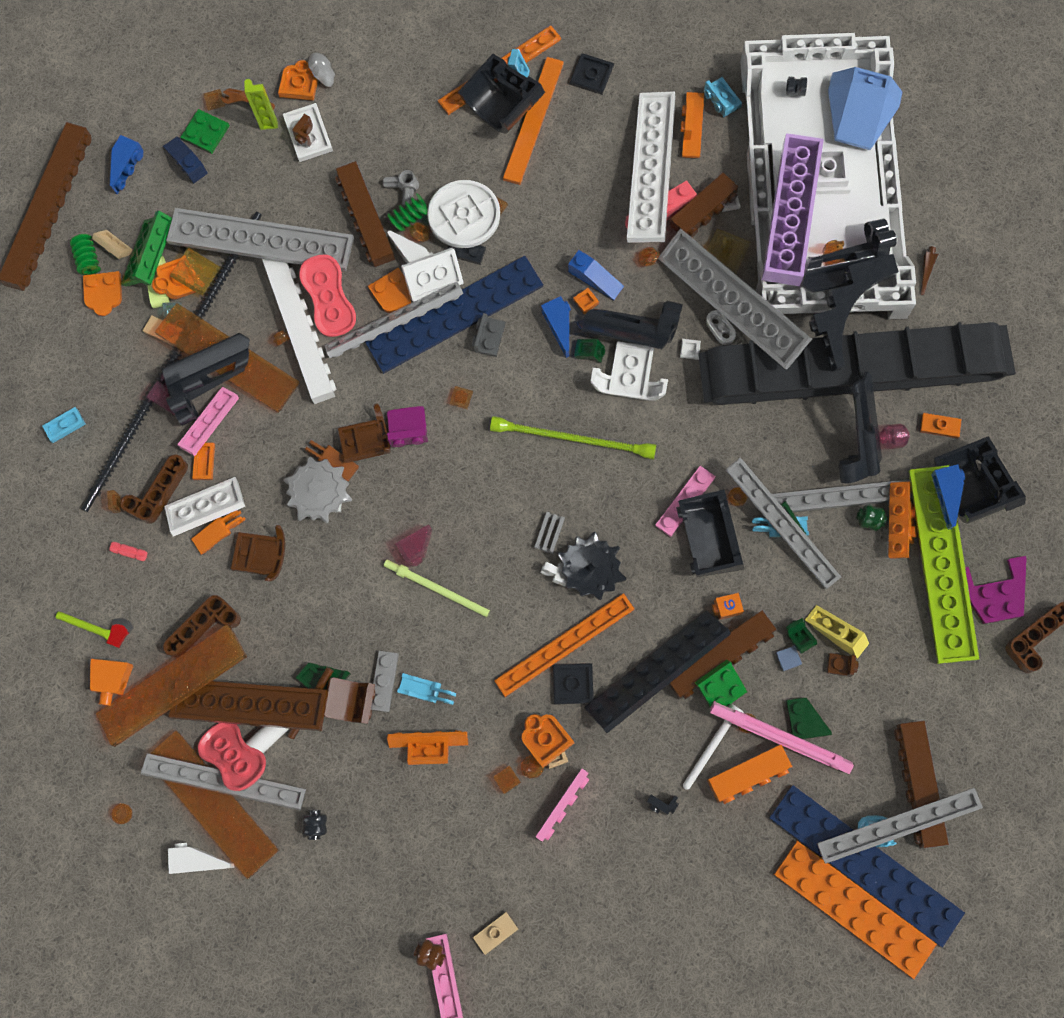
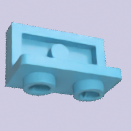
[704,77,742,117]

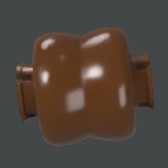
[414,939,446,971]

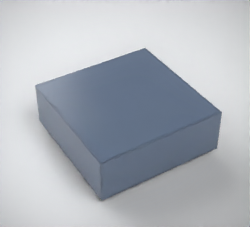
[775,646,802,672]

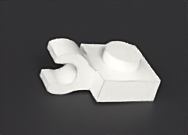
[540,562,567,586]

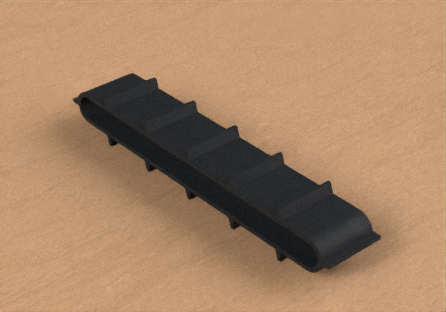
[698,322,1016,405]

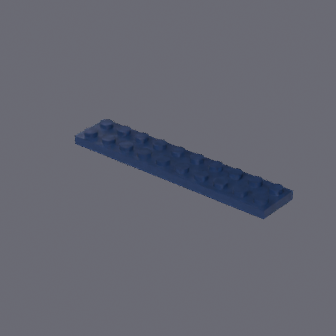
[365,256,544,374]
[769,785,965,948]

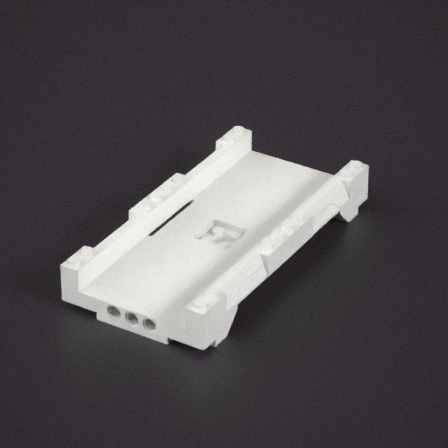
[740,33,916,319]

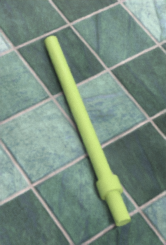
[384,559,490,617]

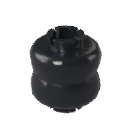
[302,810,327,840]

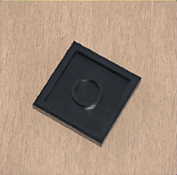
[570,53,614,95]
[553,663,594,705]

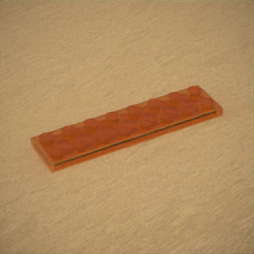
[155,303,300,413]
[96,625,247,747]
[150,731,280,879]

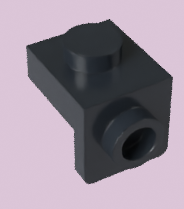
[646,794,679,815]

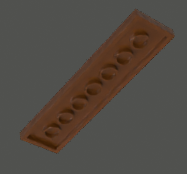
[168,679,328,731]

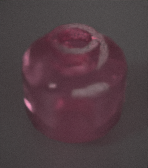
[879,424,910,449]

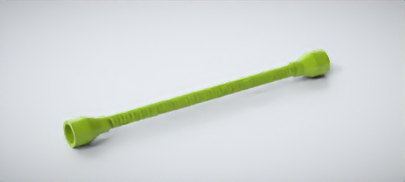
[490,416,656,460]

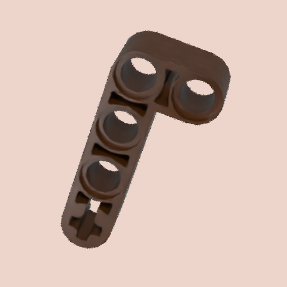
[120,454,188,524]
[163,595,241,658]
[1005,602,1064,673]

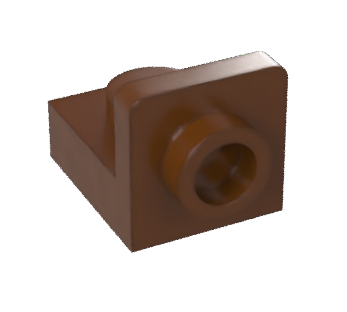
[292,113,313,147]
[827,653,858,677]

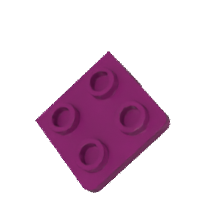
[387,406,428,447]

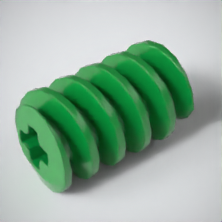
[387,193,428,231]
[70,234,101,275]

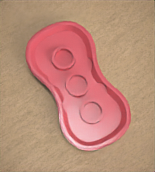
[299,254,356,337]
[198,723,266,791]

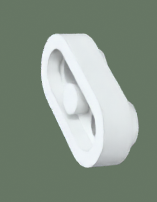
[706,310,736,345]

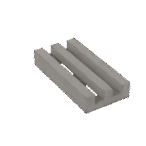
[535,512,565,554]

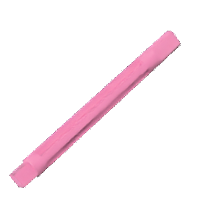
[710,701,854,774]

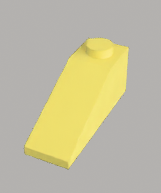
[805,605,869,659]

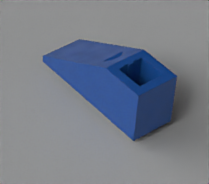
[110,135,144,194]

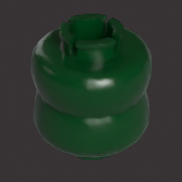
[856,504,887,531]

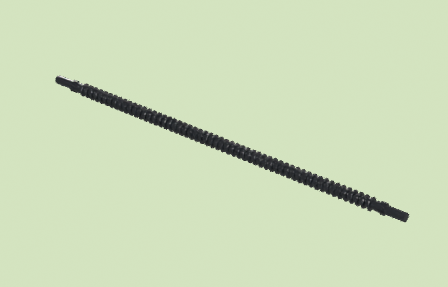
[81,211,262,512]

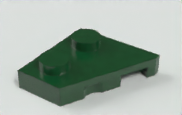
[296,663,351,690]

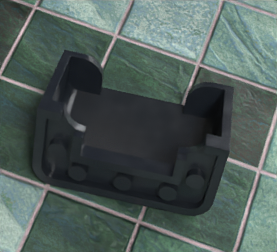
[676,489,744,577]

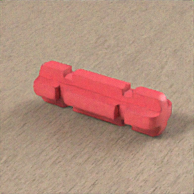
[109,542,148,561]

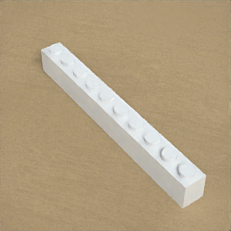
[262,259,337,404]

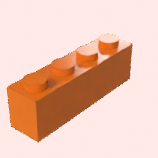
[707,745,793,804]

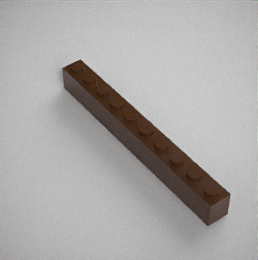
[0,122,91,291]

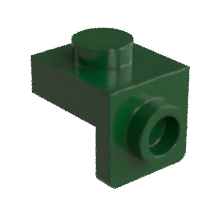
[786,618,817,654]

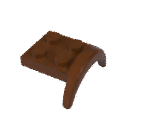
[338,403,391,463]
[231,525,286,582]

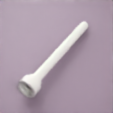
[683,704,744,790]

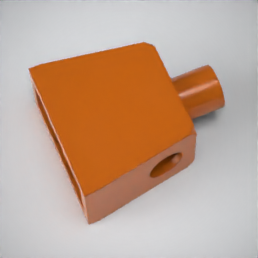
[90,659,133,706]

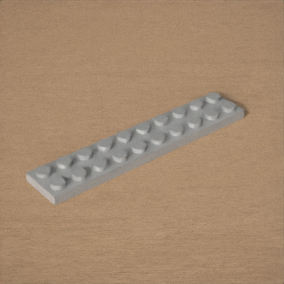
[166,208,354,271]
[658,229,812,369]

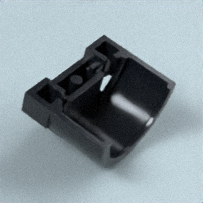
[458,54,545,134]
[934,436,1026,524]

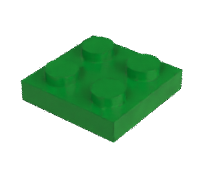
[181,109,230,154]
[695,660,747,708]

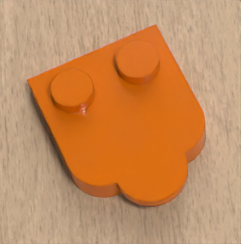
[278,60,318,100]
[152,257,203,299]
[368,267,412,313]
[83,271,122,316]
[522,714,574,768]

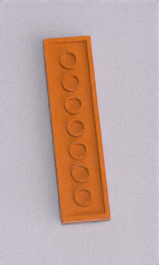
[774,841,937,979]

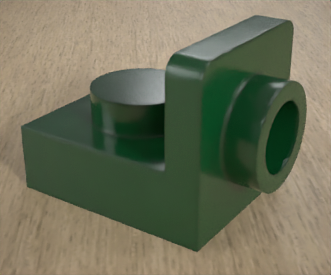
[574,339,605,363]

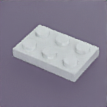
[283,103,333,162]
[401,248,464,302]

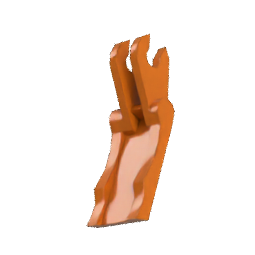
[192,510,246,555]

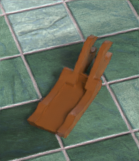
[221,88,275,110]
[305,440,359,482]

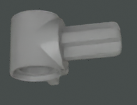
[383,170,419,207]

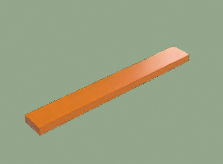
[438,25,561,115]
[503,57,564,185]
[494,593,635,697]

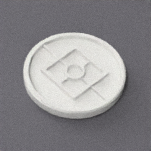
[427,180,500,248]

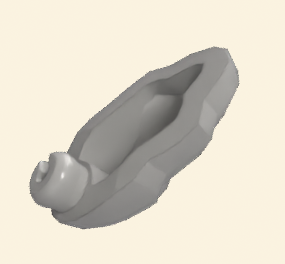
[308,52,335,87]

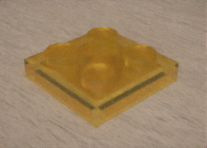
[170,247,221,296]

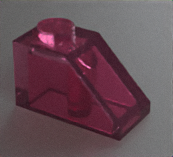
[395,524,433,567]

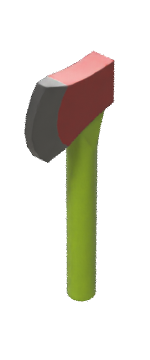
[56,611,133,648]

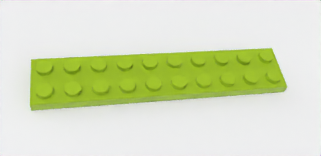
[908,465,979,664]

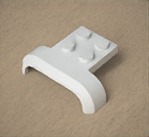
[591,341,668,401]

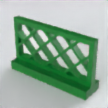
[121,211,172,287]

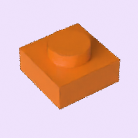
[573,288,599,314]

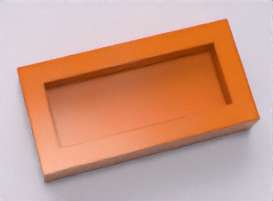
[192,443,215,480]

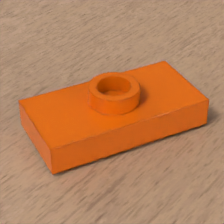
[920,413,962,439]

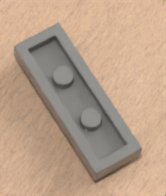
[371,651,399,712]

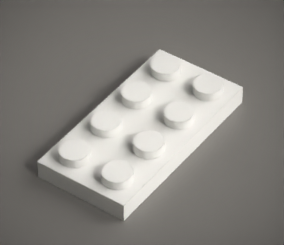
[164,477,245,536]

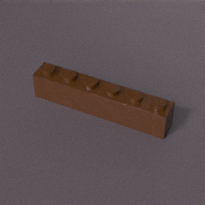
[335,161,395,267]
[668,610,777,699]
[894,721,949,848]

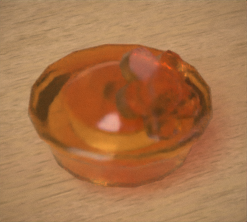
[409,222,430,242]
[638,247,660,266]
[521,755,544,778]

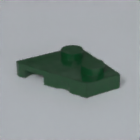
[786,698,832,739]

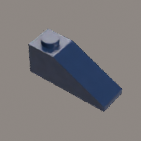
[163,136,208,184]

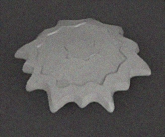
[283,456,352,523]

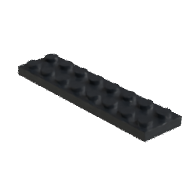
[584,610,731,734]

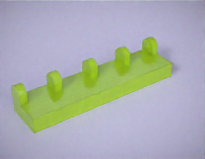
[244,79,278,130]

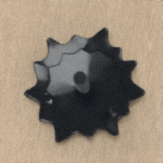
[558,532,627,600]

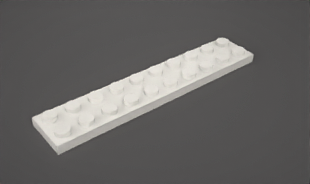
[627,91,676,243]

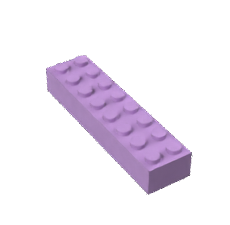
[762,133,824,286]

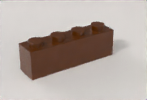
[670,173,738,237]

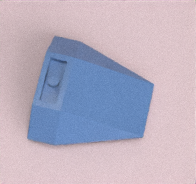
[828,67,902,150]

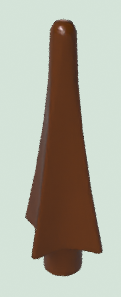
[920,246,939,295]

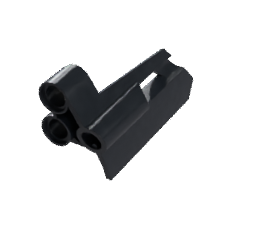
[802,218,897,293]
[577,300,683,350]
[162,333,250,426]
[838,372,882,484]

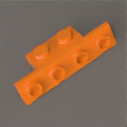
[680,92,704,158]
[888,482,917,559]
[387,730,468,765]

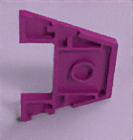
[965,556,1027,624]

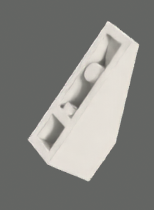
[387,231,433,263]
[168,843,234,874]

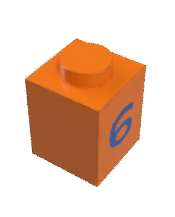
[712,593,744,620]

